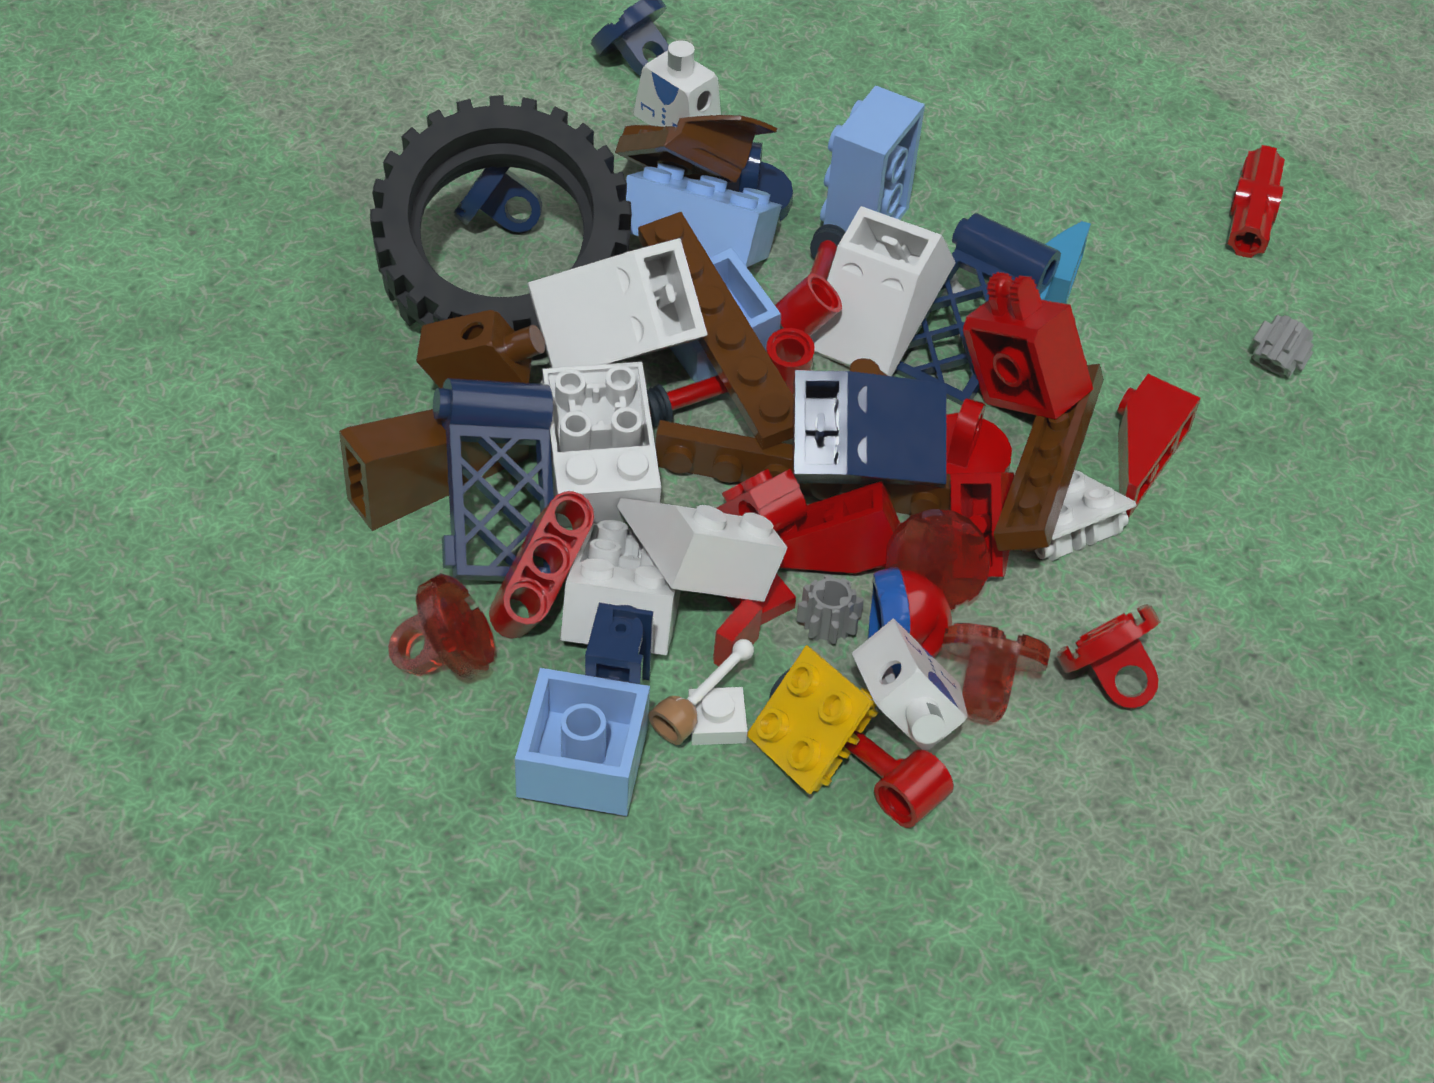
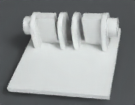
[1035,470,1136,561]

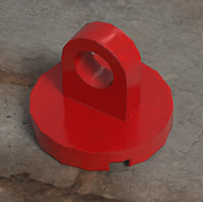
[946,398,1012,474]
[1056,604,1161,708]

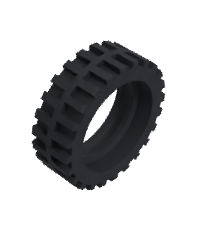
[370,95,632,331]

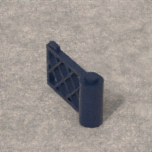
[894,213,1061,406]
[433,378,554,581]

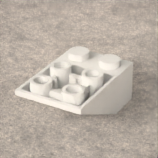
[811,206,956,376]
[527,238,708,368]
[542,362,661,527]
[560,520,681,655]

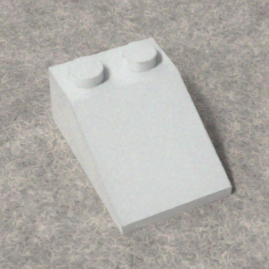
[617,498,788,602]

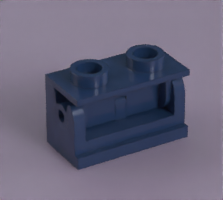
[585,602,654,685]

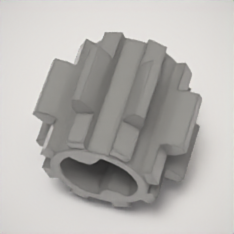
[1253,315,1314,377]
[796,575,864,644]

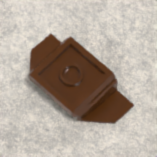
[615,115,778,183]

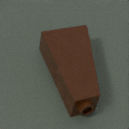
[339,409,529,531]

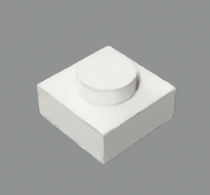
[688,687,748,745]

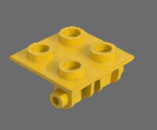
[747,645,879,794]

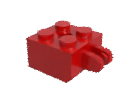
[963,272,1093,420]

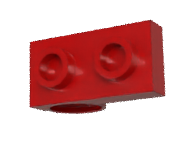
[716,469,807,532]

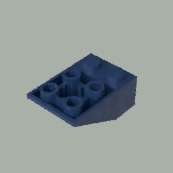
[792,370,947,485]

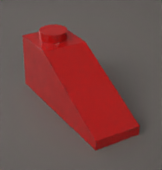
[1117,374,1201,519]
[776,481,905,573]

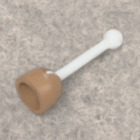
[648,639,754,745]

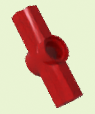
[1227,145,1285,258]

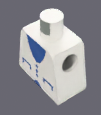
[634,41,721,127]
[852,618,968,750]

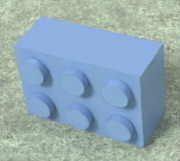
[820,85,925,232]
[626,163,782,267]

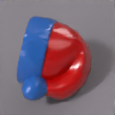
[868,567,952,678]

